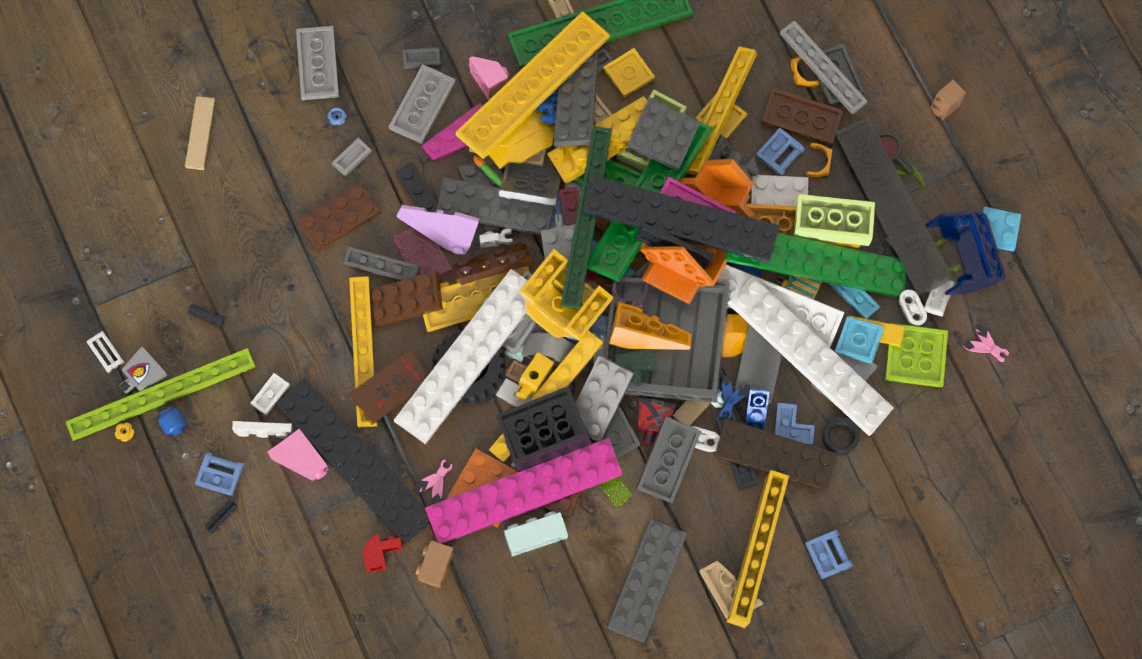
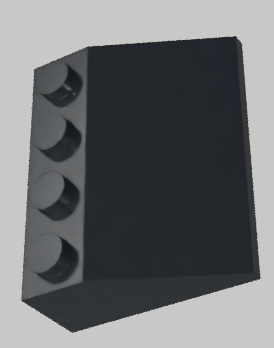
[496,386,592,472]

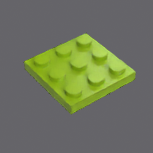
[885,323,948,388]

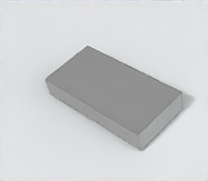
[332,138,372,177]

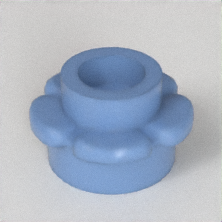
[328,108,346,125]

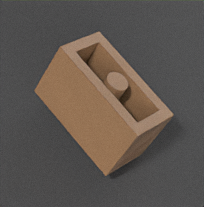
[931,80,966,120]
[416,541,454,588]

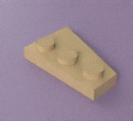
[699,561,764,619]

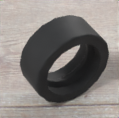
[822,416,860,455]

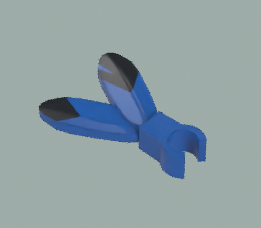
[718,376,750,419]

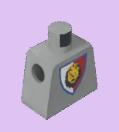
[119,347,169,394]

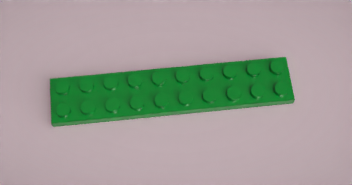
[507,0,693,69]
[588,122,713,282]
[724,233,907,298]

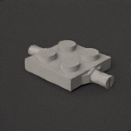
[541,214,575,267]

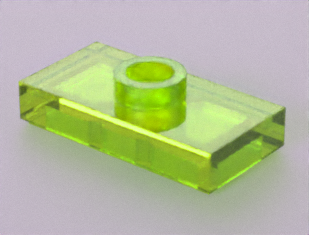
[599,477,632,508]

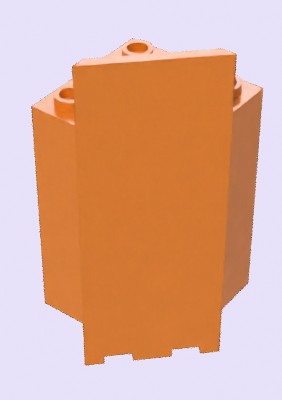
[641,159,754,304]

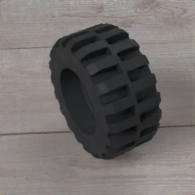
[432,329,506,407]

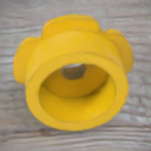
[115,423,134,441]

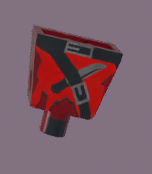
[637,396,676,445]

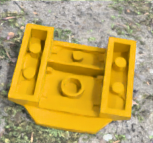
[488,108,555,169]
[519,249,614,341]

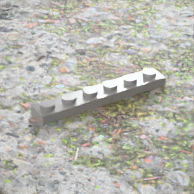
[780,20,867,115]

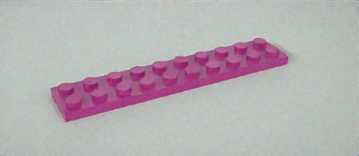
[425,438,623,544]

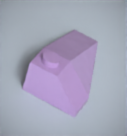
[396,205,479,255]

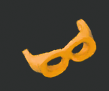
[790,56,819,87]
[806,143,832,178]

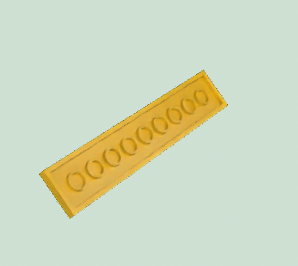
[456,11,610,159]

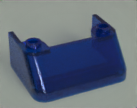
[924,211,1005,295]

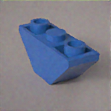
[744,388,770,430]

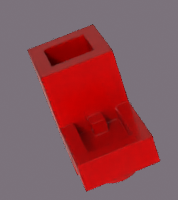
[363,534,403,572]

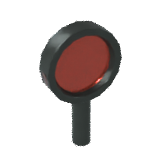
[870,132,914,176]

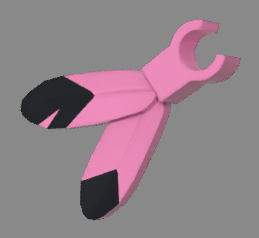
[963,324,1009,362]
[414,459,453,504]

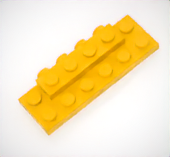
[547,96,647,184]
[423,266,530,332]

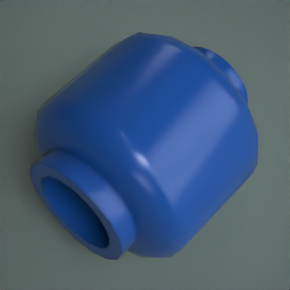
[158,406,187,437]

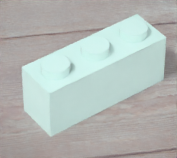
[504,511,568,556]

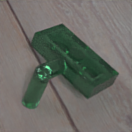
[615,349,657,386]

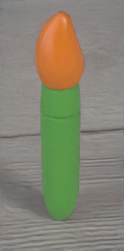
[474,155,502,188]

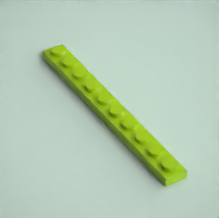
[66,348,255,441]

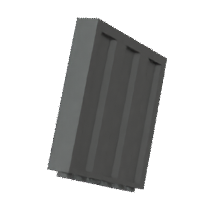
[604,274,730,403]

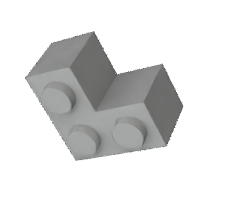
[521,331,576,367]

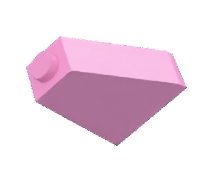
[268,429,328,481]

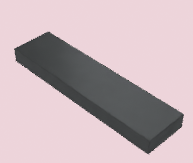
[343,246,421,281]

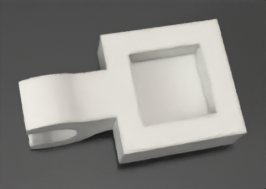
[479,229,513,248]

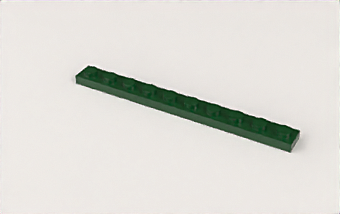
[561,126,612,310]

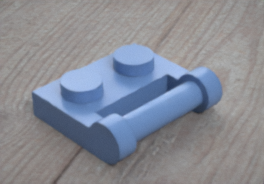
[755,128,805,176]
[195,452,244,497]
[805,530,854,580]

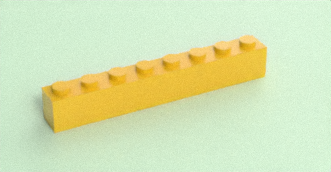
[726,470,789,628]

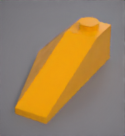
[609,302,692,349]
[722,314,749,358]

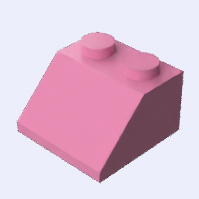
[469,56,509,101]

